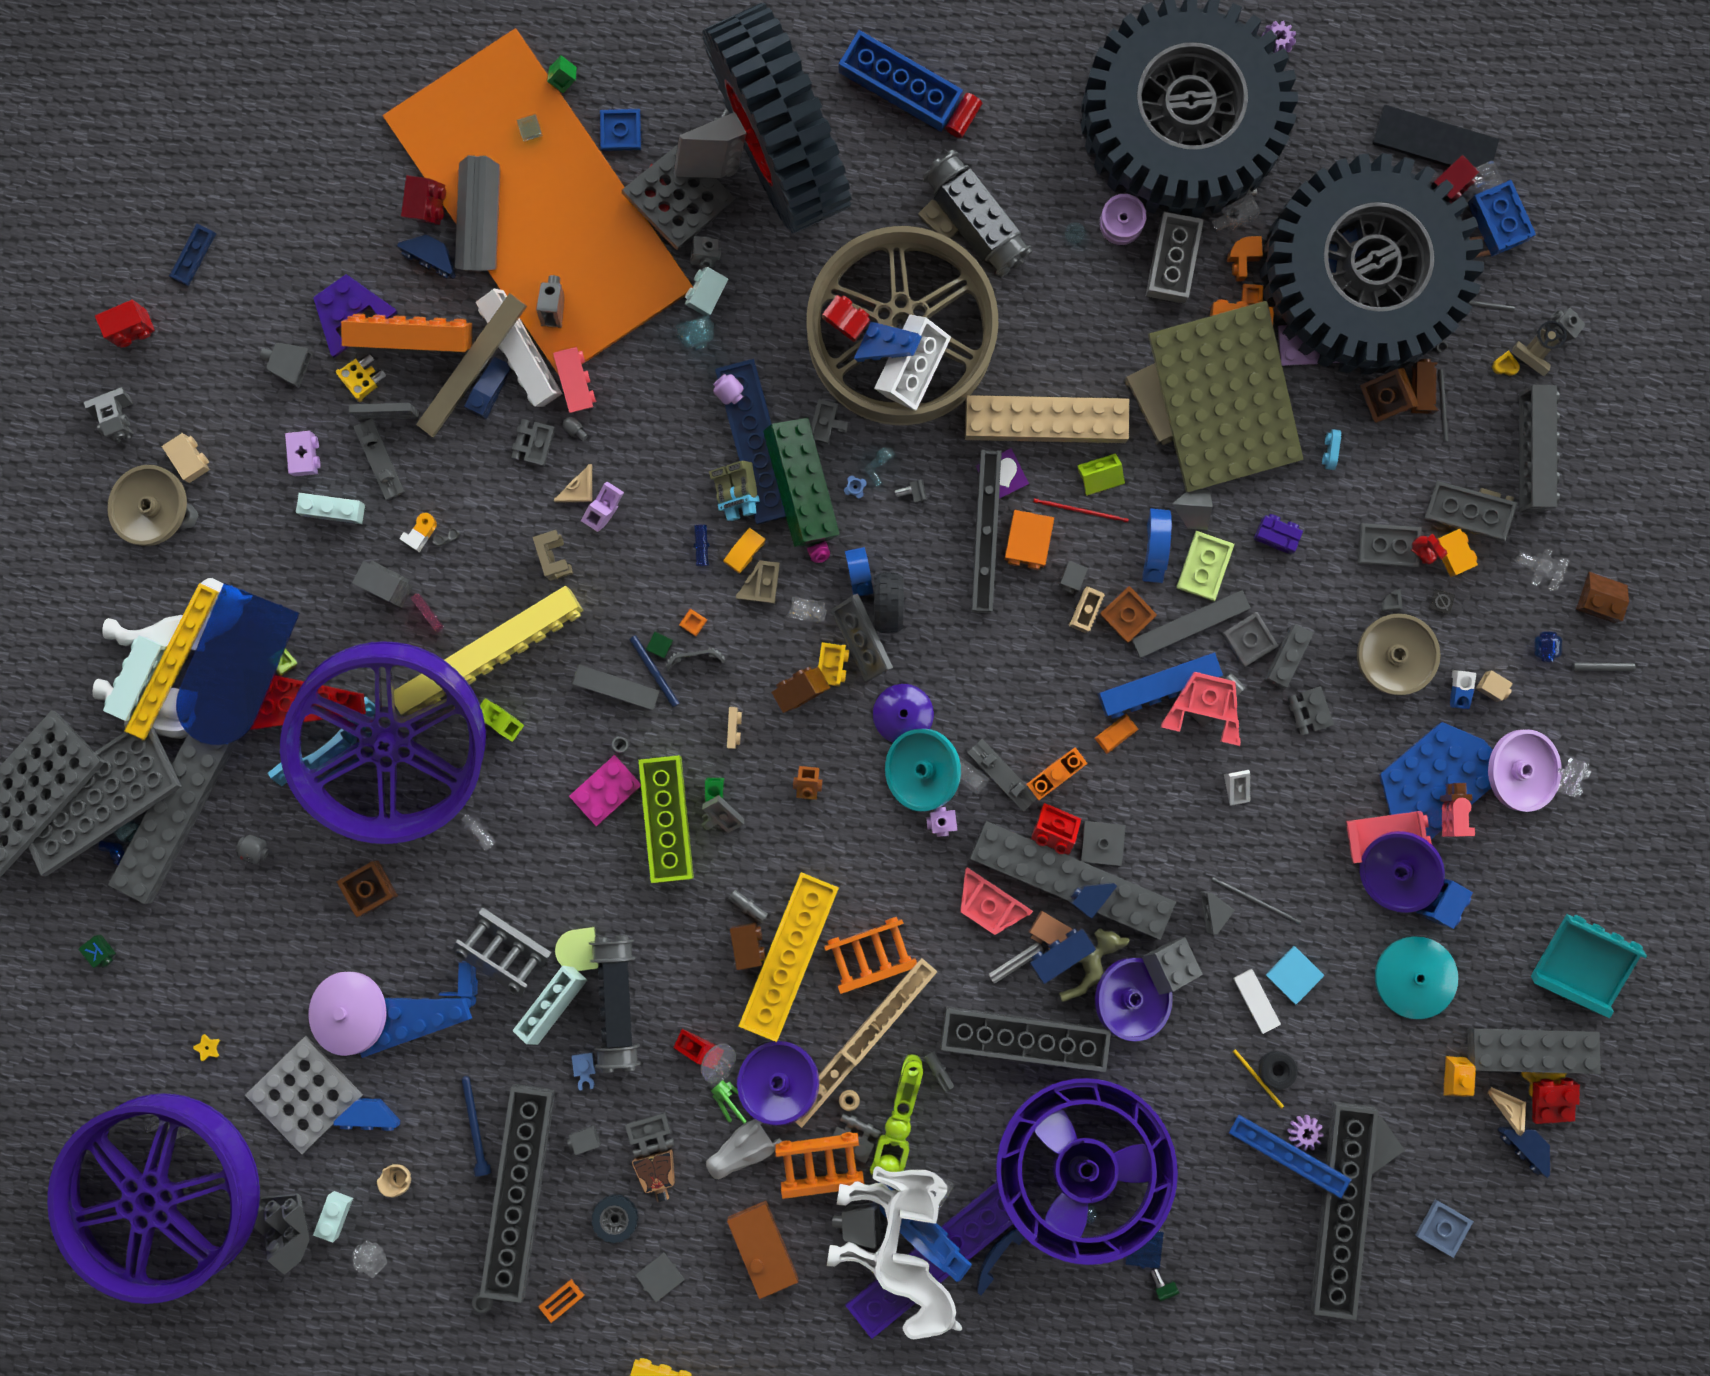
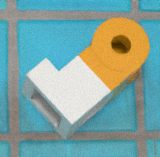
[399,513,437,552]

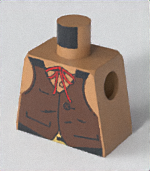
[632,1149,675,1202]

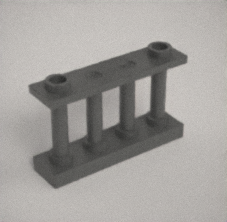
[452,908,552,997]

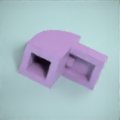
[581,482,624,532]

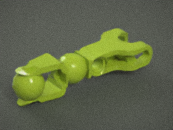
[870,1054,923,1175]

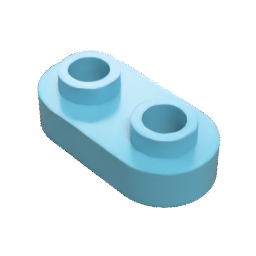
[1322,429,1341,470]

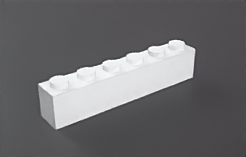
[476,289,562,407]

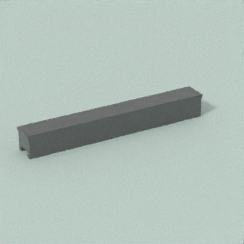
[971,450,1002,613]

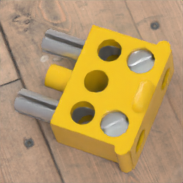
[336,355,386,402]

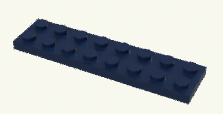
[715,359,786,525]

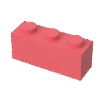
[553,347,596,413]

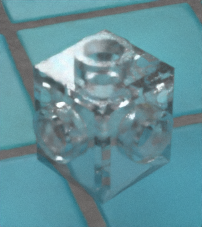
[352,1240,387,1279]

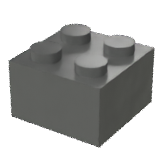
[1142,937,1203,995]

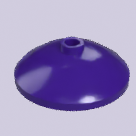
[873,684,934,743]

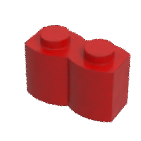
[822,295,870,342]

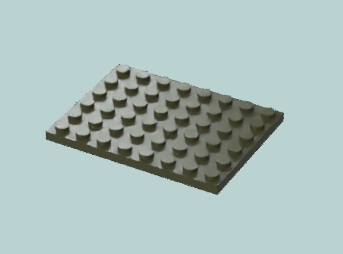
[1148,301,1304,492]

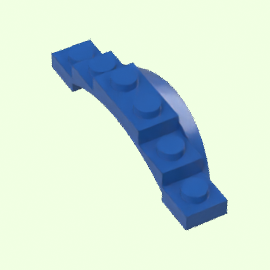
[873,1182,972,1282]

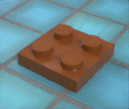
[1099,586,1157,643]

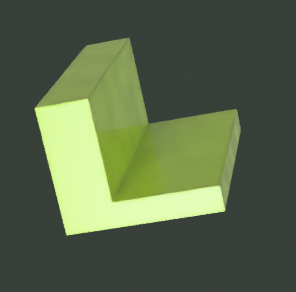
[1077,454,1125,496]

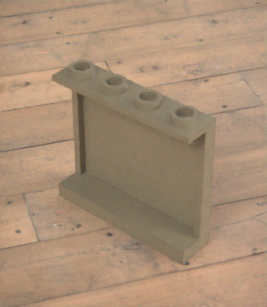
[1124,363,1173,445]

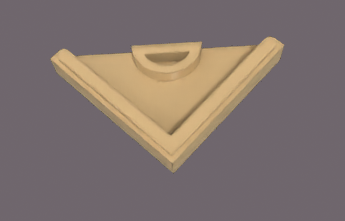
[554,464,592,502]
[1488,1087,1526,1136]

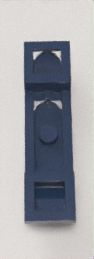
[976,1227,1025,1295]

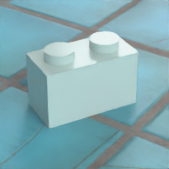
[685,267,728,316]
[313,1191,353,1243]

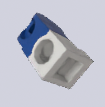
[1450,670,1476,710]

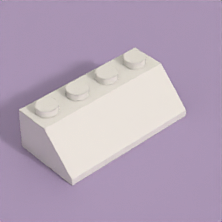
[874,314,951,410]

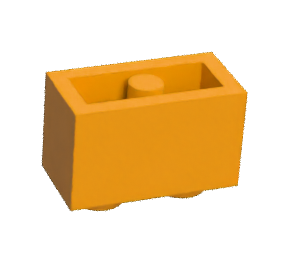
[1437,529,1478,577]

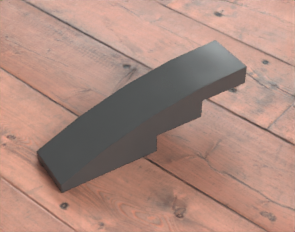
[572,665,659,710]

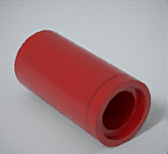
[945,93,983,139]

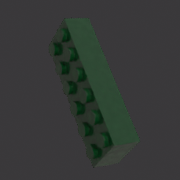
[763,418,840,547]

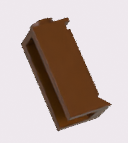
[1411,359,1439,414]

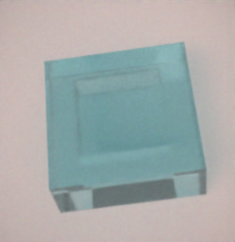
[517,114,543,141]

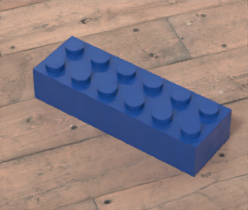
[839,30,963,132]

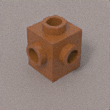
[793,766,823,800]

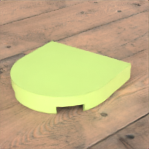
[555,927,599,971]

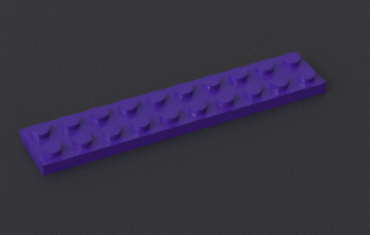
[846,1182,1032,1339]

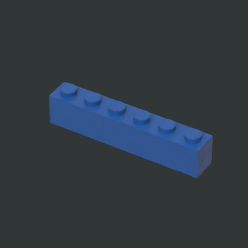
[1098,653,1223,719]

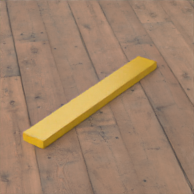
[124,583,220,740]

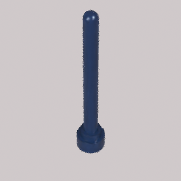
[462,1076,492,1177]

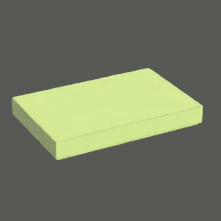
[1176,531,1234,601]

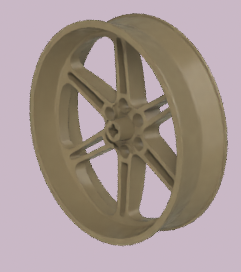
[807,226,998,425]

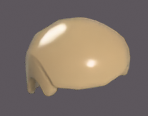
[377,1164,411,1198]

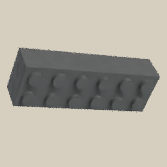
[1519,385,1560,513]
[1468,1028,1601,1074]

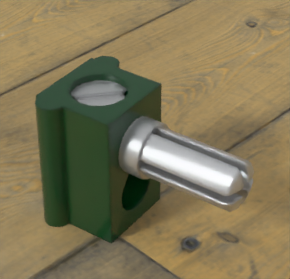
[1151,1269,1180,1302]

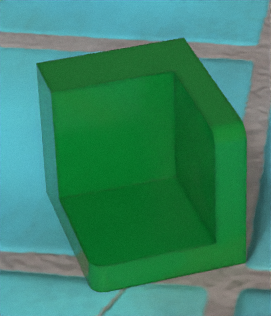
[547,55,577,93]

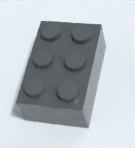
[352,560,413,608]

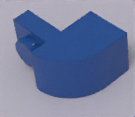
[845,547,874,596]

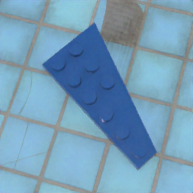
[360,998,472,1058]

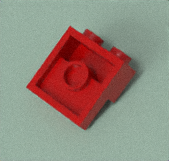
[1031,803,1081,855]
[1532,1077,1580,1124]

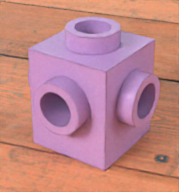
[926,807,957,837]

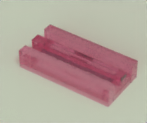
[411,593,445,632]

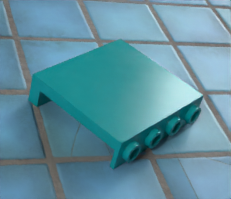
[1531,914,1647,1018]

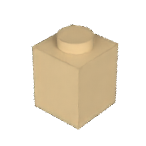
[1476,670,1513,702]

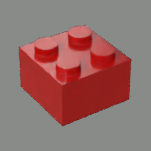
[95,299,155,347]

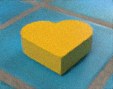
[1492,350,1520,376]

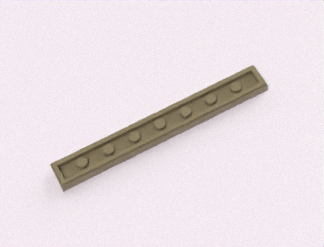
[416,293,527,437]

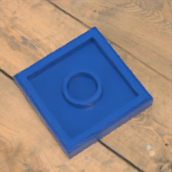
[600,109,641,151]

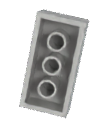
[1145,212,1204,304]

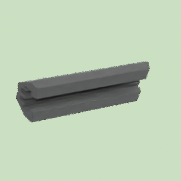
[455,155,500,271]

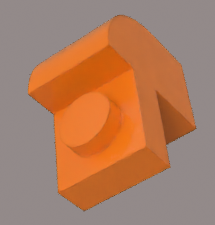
[1227,236,1263,281]

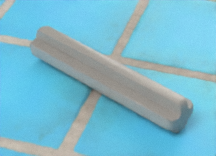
[989,943,1044,983]

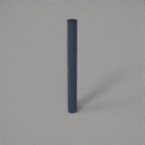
[629,635,680,707]

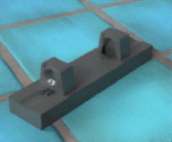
[354,418,405,501]
[967,739,1037,812]

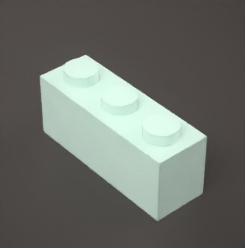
[296,493,365,524]

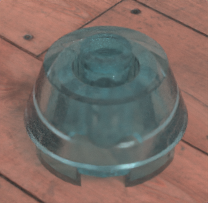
[675,315,714,350]

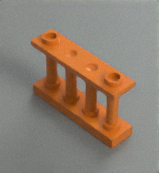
[824,917,917,994]
[776,1132,864,1199]

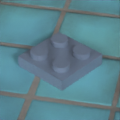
[1415,1199,1474,1258]

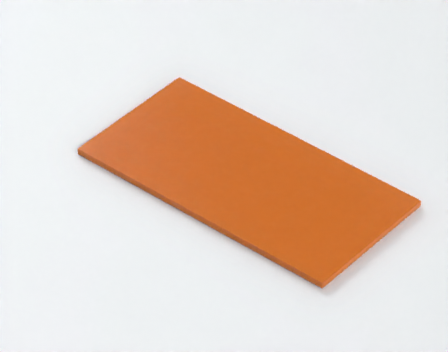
[382,28,693,375]

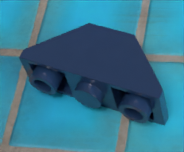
[397,234,456,279]
[1497,1127,1550,1178]

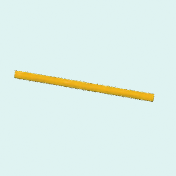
[1233,1049,1284,1108]

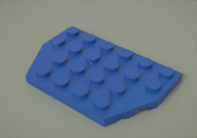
[1379,722,1493,839]

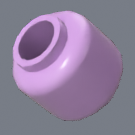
[713,374,743,404]

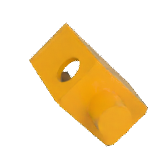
[1444,1056,1476,1097]

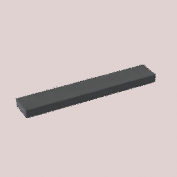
[1131,590,1251,658]

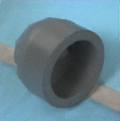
[611,737,628,754]

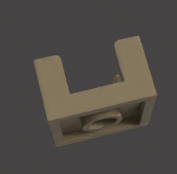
[533,530,573,581]

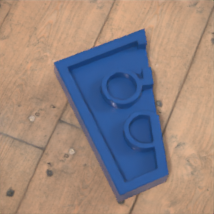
[854,322,922,362]

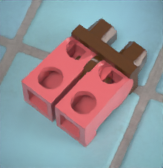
[1440,783,1475,837]

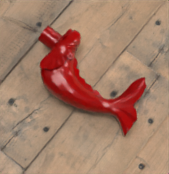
[1411,534,1448,564]

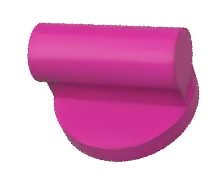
[807,541,830,563]

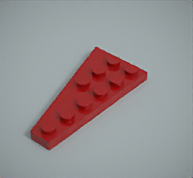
[244,669,366,730]

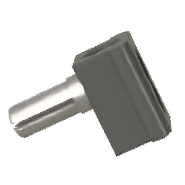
[895,480,927,503]

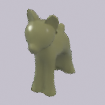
[1059,928,1129,1002]

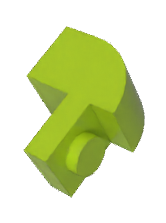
[480,698,524,742]

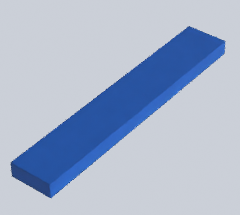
[1229,1115,1352,1198]

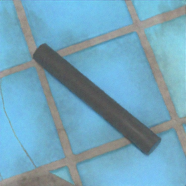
[1572,663,1636,671]

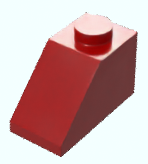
[673,1029,723,1069]

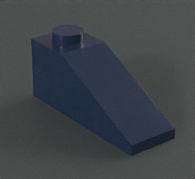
[464,357,511,420]

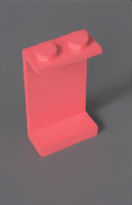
[1346,811,1432,863]

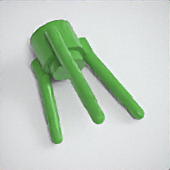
[711,1080,746,1124]

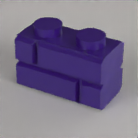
[1253,514,1303,555]

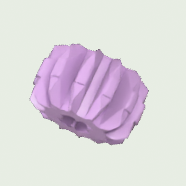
[1261,21,1296,53]
[1288,1115,1324,1151]

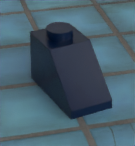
[1070,883,1117,919]

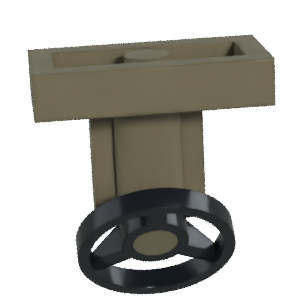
[1511,321,1567,376]

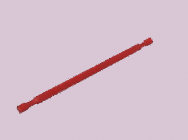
[1033,498,1129,523]

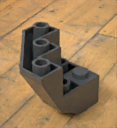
[254,1193,310,1275]

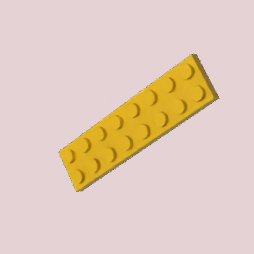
[738,872,839,1042]

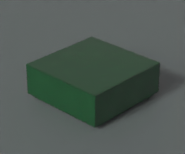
[646,632,673,659]

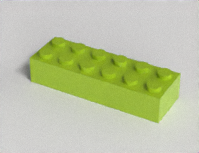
[638,755,694,883]

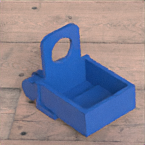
[439,961,478,1008]

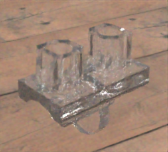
[787,597,827,622]
[1557,758,1591,797]

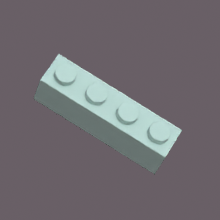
[103,635,167,721]
[513,966,587,1045]

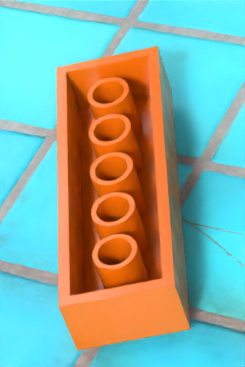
[341,314,472,352]

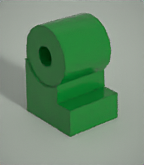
[705,778,725,802]

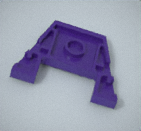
[313,274,398,358]

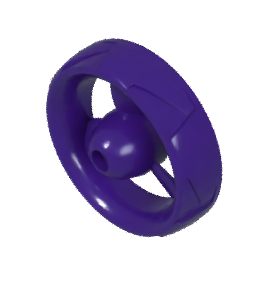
[996,1078,1178,1265]

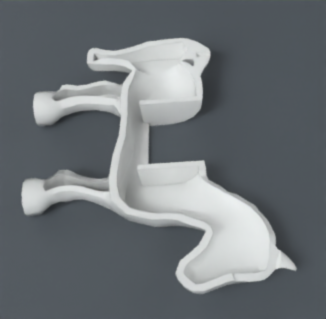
[92,578,253,739]
[827,1166,962,1339]

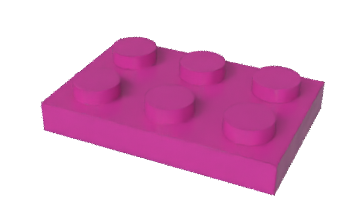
[569,755,641,826]

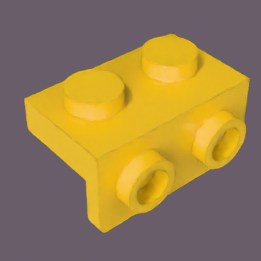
[818,642,849,686]

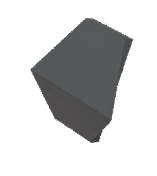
[1172,489,1213,530]

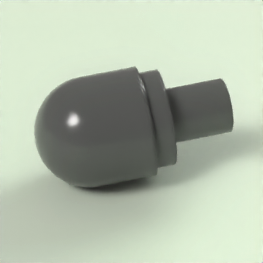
[563,417,588,441]

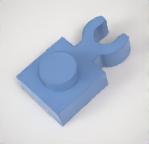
[572,1052,595,1090]

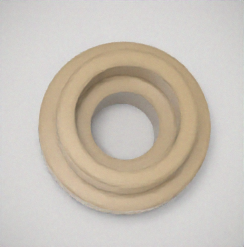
[839,1090,860,1111]

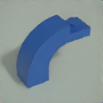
[1142,508,1172,583]

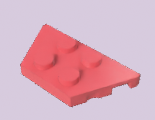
[960,867,1033,935]

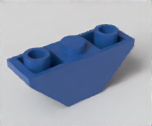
[334,1098,400,1131]

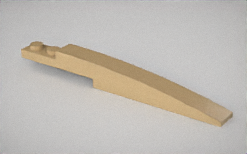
[795,958,937,1128]

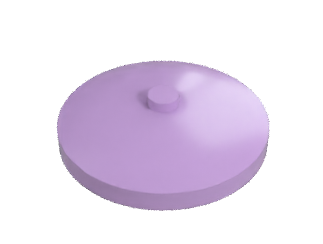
[1488,730,1562,812]
[309,972,386,1056]

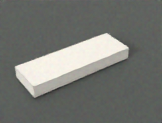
[1233,969,1281,1034]

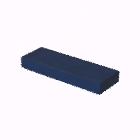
[169,223,216,287]

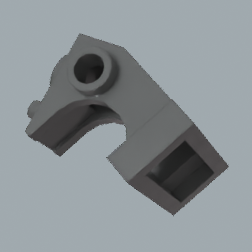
[84,387,134,444]

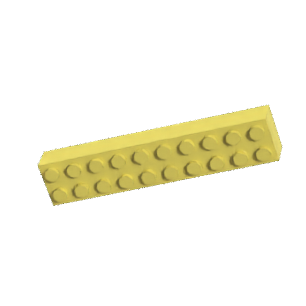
[394,586,583,716]

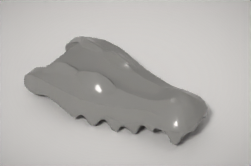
[706,1119,782,1180]

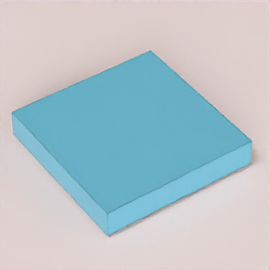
[1266,946,1325,1004]

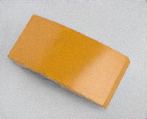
[724,528,766,574]

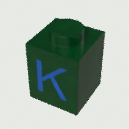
[78,935,116,968]

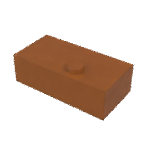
[727,1200,798,1299]

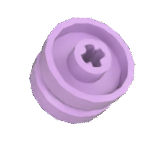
[1100,194,1146,245]

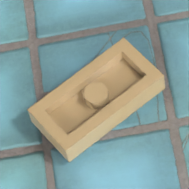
[727,707,742,749]

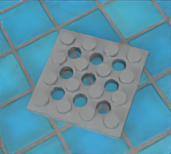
[245,1036,363,1154]

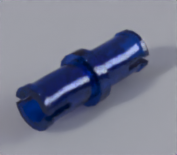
[693,525,710,566]

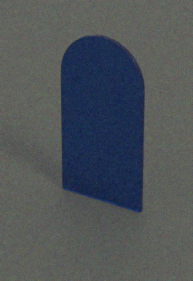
[176,583,300,745]

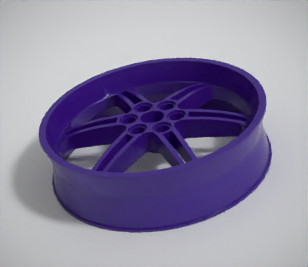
[280,641,486,844]
[47,1093,260,1304]

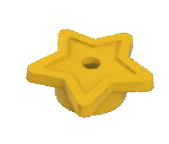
[193,1034,220,1061]

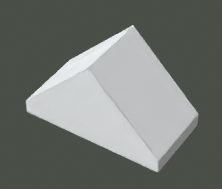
[1224,770,1250,806]

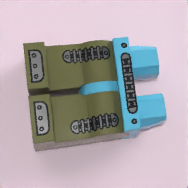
[709,461,760,521]

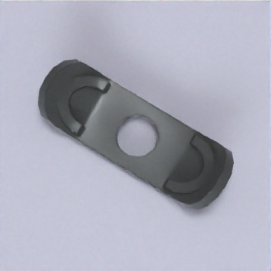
[666,647,726,671]

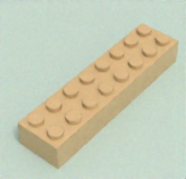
[965,395,1129,443]

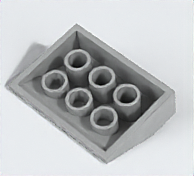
[674,112,746,178]

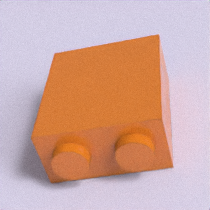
[1004,510,1054,570]

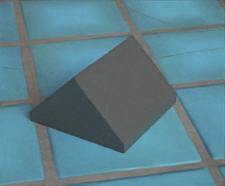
[1200,891,1235,935]

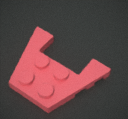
[1161,672,1240,746]

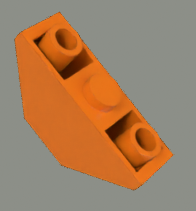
[1026,747,1088,801]

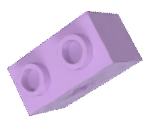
[285,431,320,476]

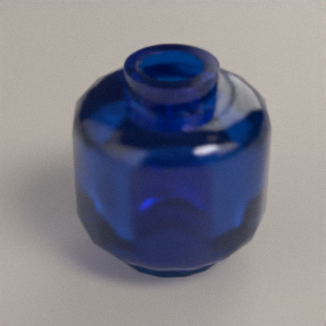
[1534,631,1562,662]

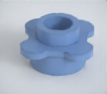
[844,476,867,498]

